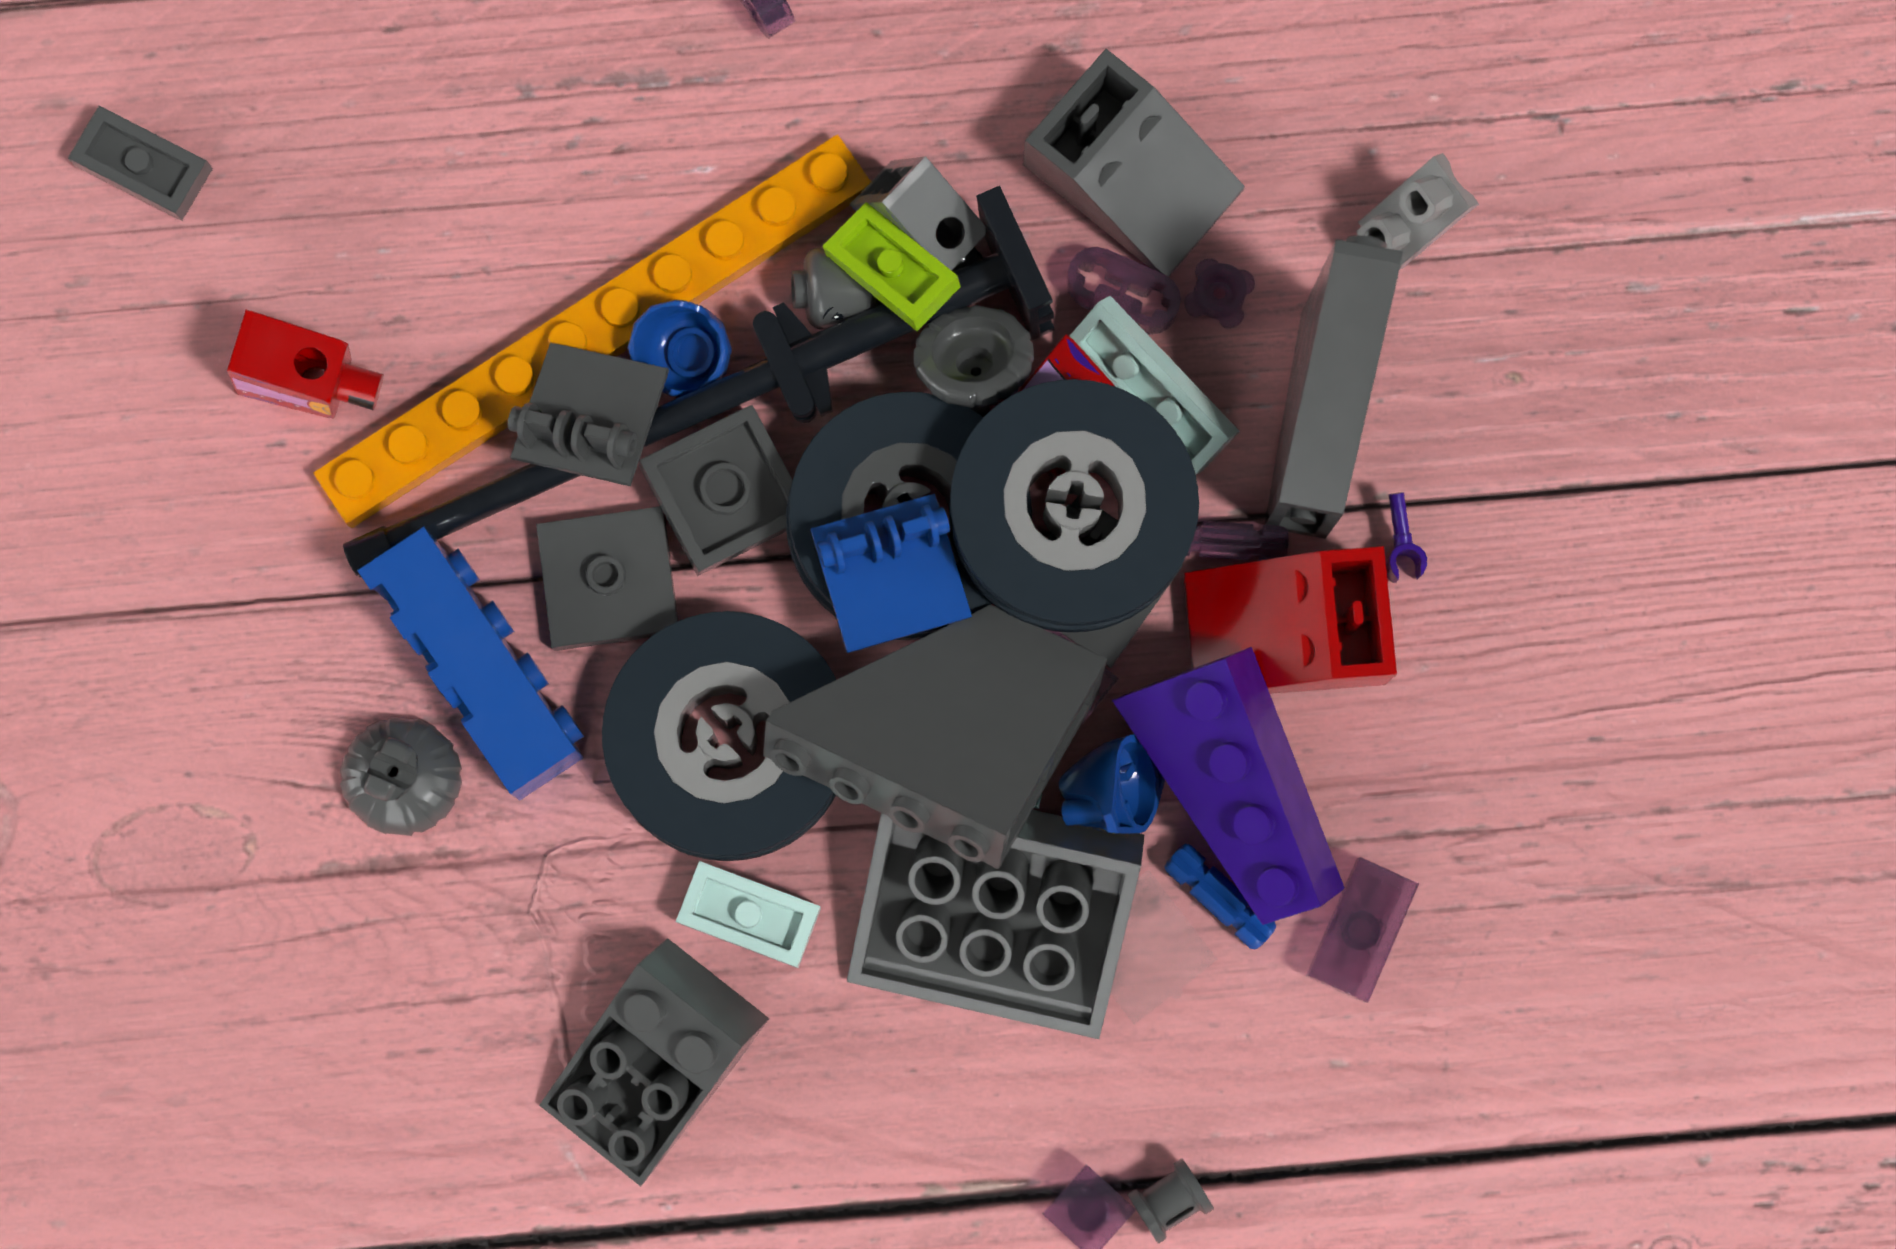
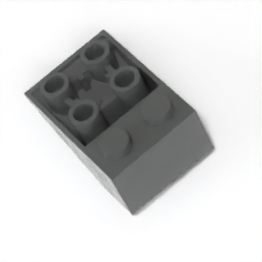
[1023,49,1245,281]
[539,938,770,1186]

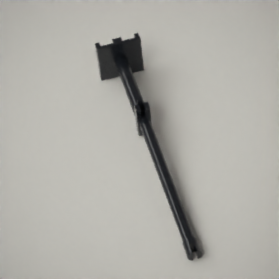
[343,185,1055,577]

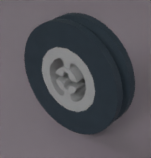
[949,379,1199,633]
[602,611,836,861]

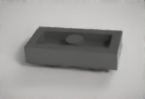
[68,106,213,221]

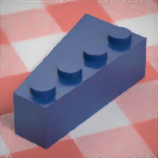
[357,527,584,800]

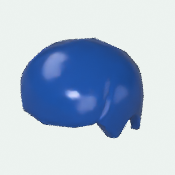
[628,300,732,397]

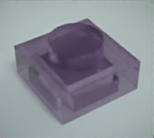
[1042,1164,1136,1249]

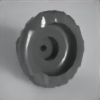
[914,305,1034,417]
[340,717,462,836]

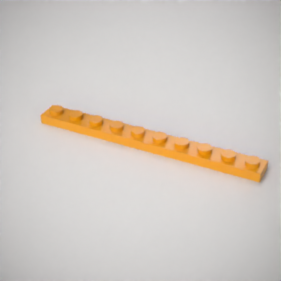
[313,134,871,529]

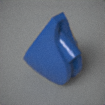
[1058,734,1165,834]

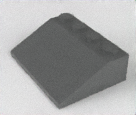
[847,810,1144,1039]

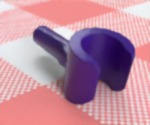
[1386,492,1427,583]

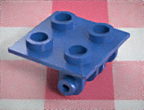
[810,494,972,653]

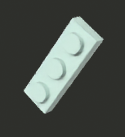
[1069,296,1240,475]

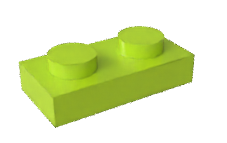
[822,202,961,331]

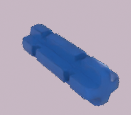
[1164,844,1276,950]

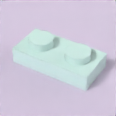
[676,861,821,968]

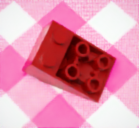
[1184,546,1397,694]

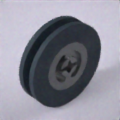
[786,392,1032,640]

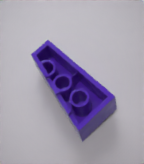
[1112,647,1345,925]

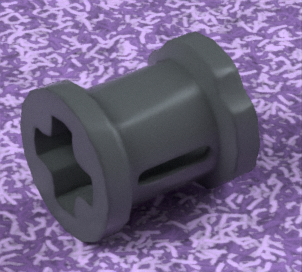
[1127,1158,1214,1244]

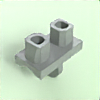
[1357,153,1479,269]

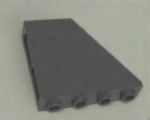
[1264,235,1403,539]
[763,605,1107,869]

